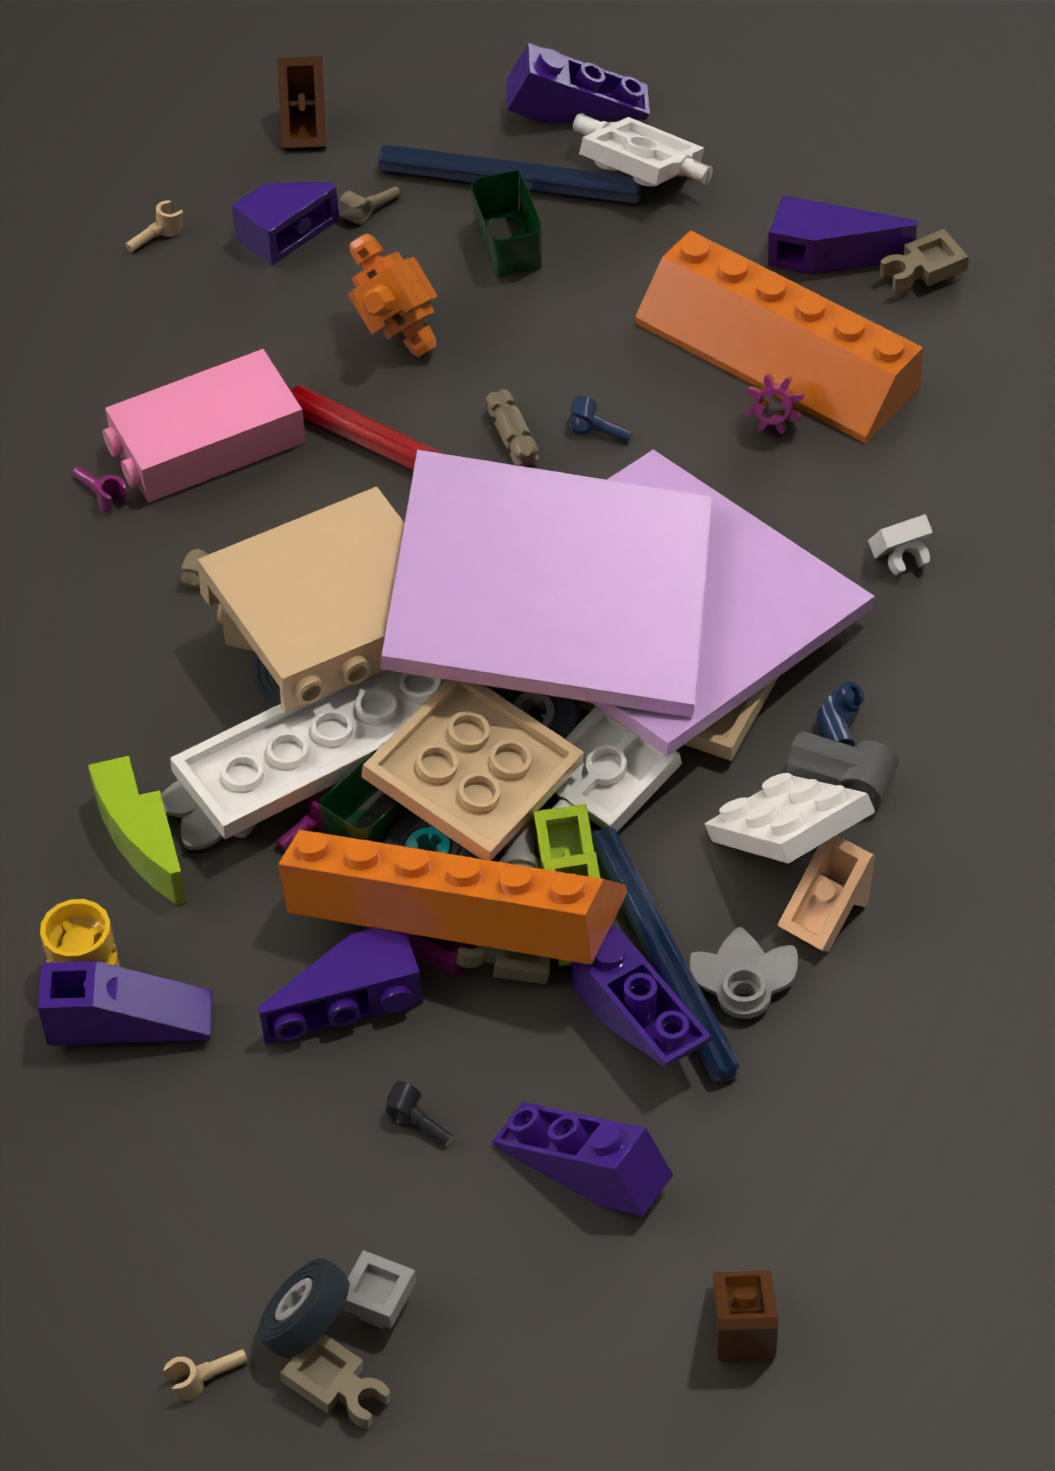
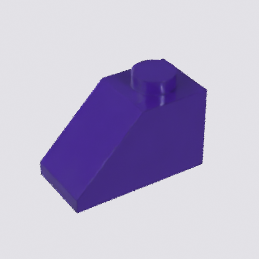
[232,182,340,265]

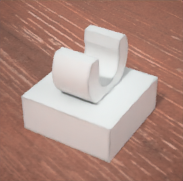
[868,514,933,576]

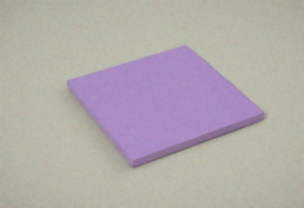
[380,450,713,718]
[591,450,875,756]

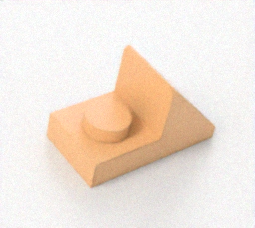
[777,835,876,952]

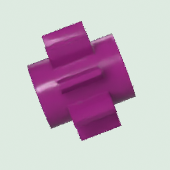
[745,373,805,434]

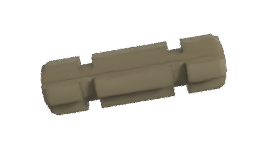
[486,389,539,467]

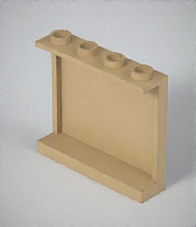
[197,487,404,713]

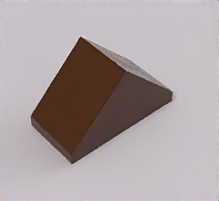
[277,56,327,149]

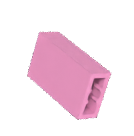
[103,349,306,503]

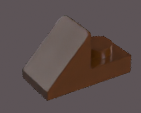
[713,1270,778,1361]

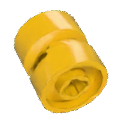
[40,899,120,967]

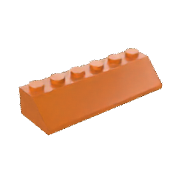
[635,230,923,444]
[278,830,627,965]

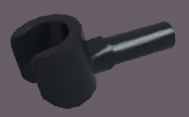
[385,1081,454,1147]

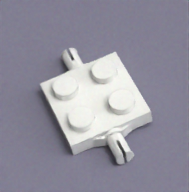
[573,113,713,186]
[552,706,682,832]

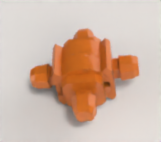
[347,233,438,357]

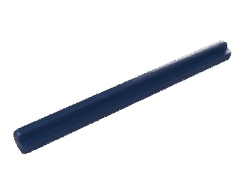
[378,144,642,204]
[591,826,740,1084]

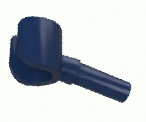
[569,396,633,443]

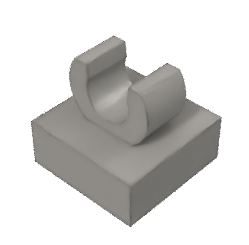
[342,1250,417,1329]

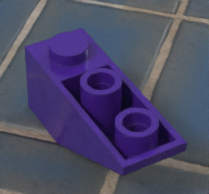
[506,43,650,124]
[768,195,918,274]
[572,925,711,1068]
[258,928,423,1044]
[38,961,213,1045]
[492,1102,673,1216]

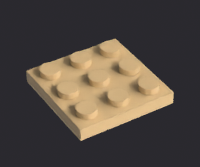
[361,679,584,861]

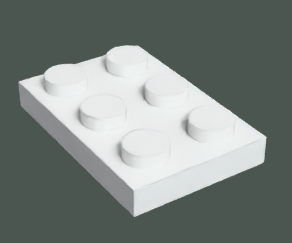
[704,773,875,864]

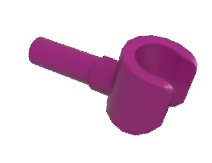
[72,466,126,512]
[276,788,329,851]

